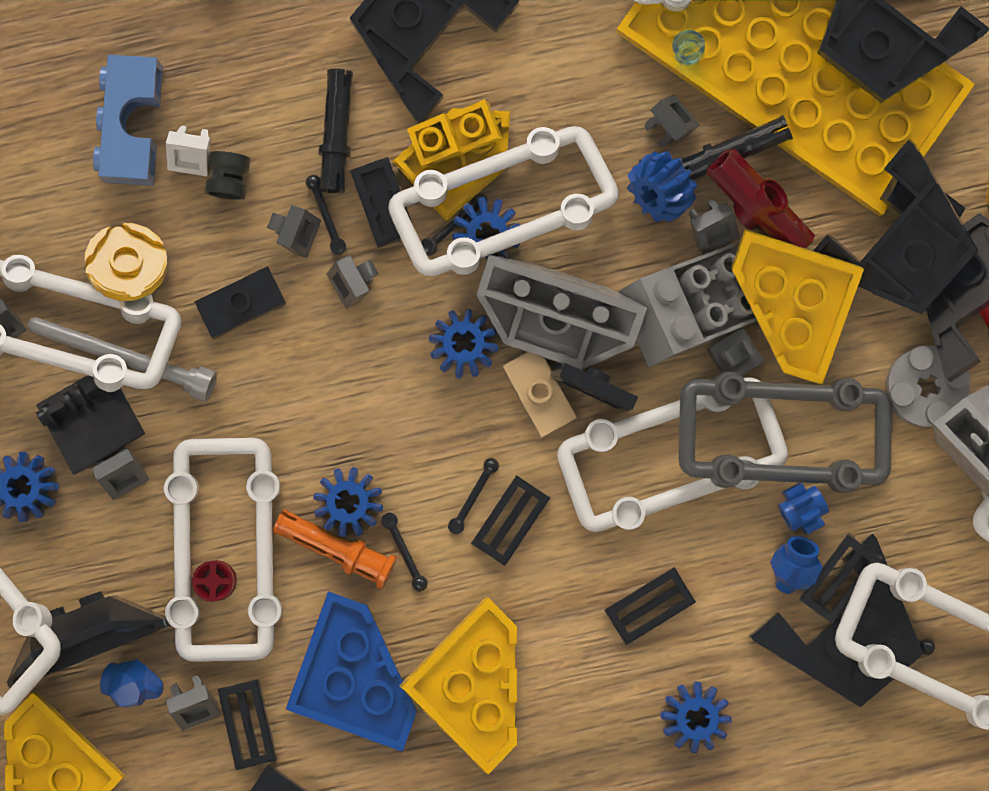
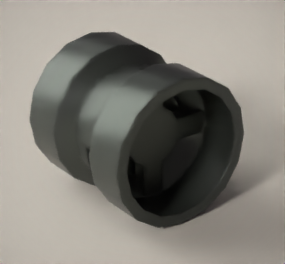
[205,151,251,200]

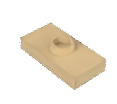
[502,352,577,438]

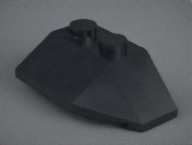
[7,591,171,689]

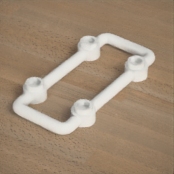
[388,126,619,277]
[0,255,182,392]
[557,377,788,532]
[164,438,283,662]
[835,563,989,730]
[0,568,61,715]

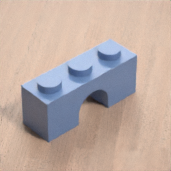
[93,54,163,186]

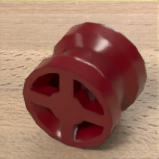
[192,560,237,602]

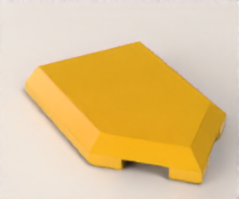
[392,108,510,222]

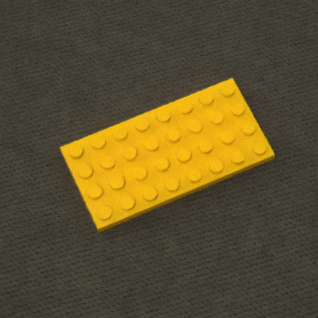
[616,0,975,217]

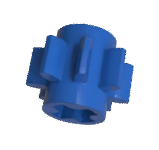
[778,483,829,534]

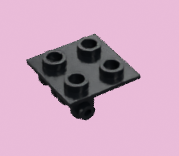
[36,375,146,475]

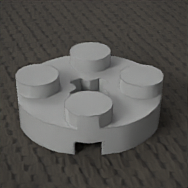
[885,346,970,428]

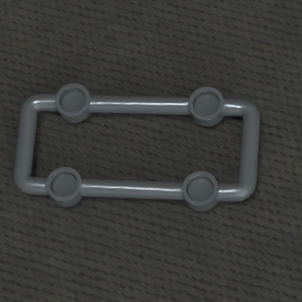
[678,371,892,493]

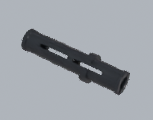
[318,68,353,194]
[682,115,793,181]

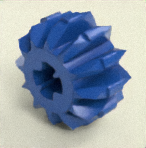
[627,151,698,222]
[452,197,520,260]
[429,309,498,379]
[0,452,60,522]
[313,467,383,537]
[660,681,732,753]

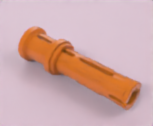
[273,509,397,590]

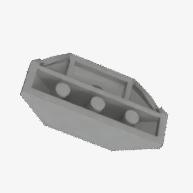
[476,255,647,370]

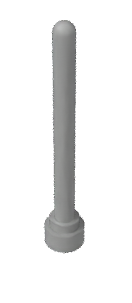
[28,317,217,402]

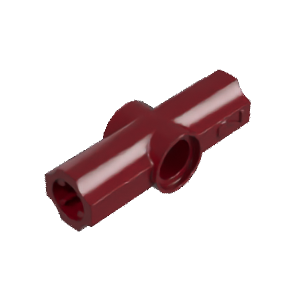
[706,148,815,249]

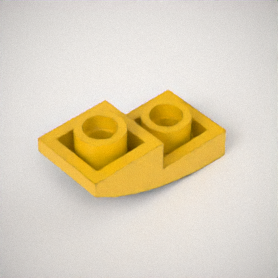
[407,99,503,167]

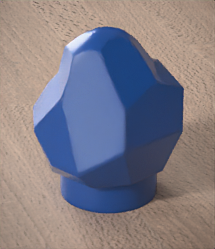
[770,536,822,594]
[100,659,164,708]

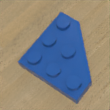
[286,591,417,752]

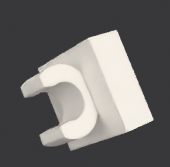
[166,126,210,176]

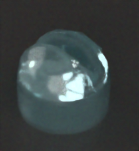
[672,30,705,67]

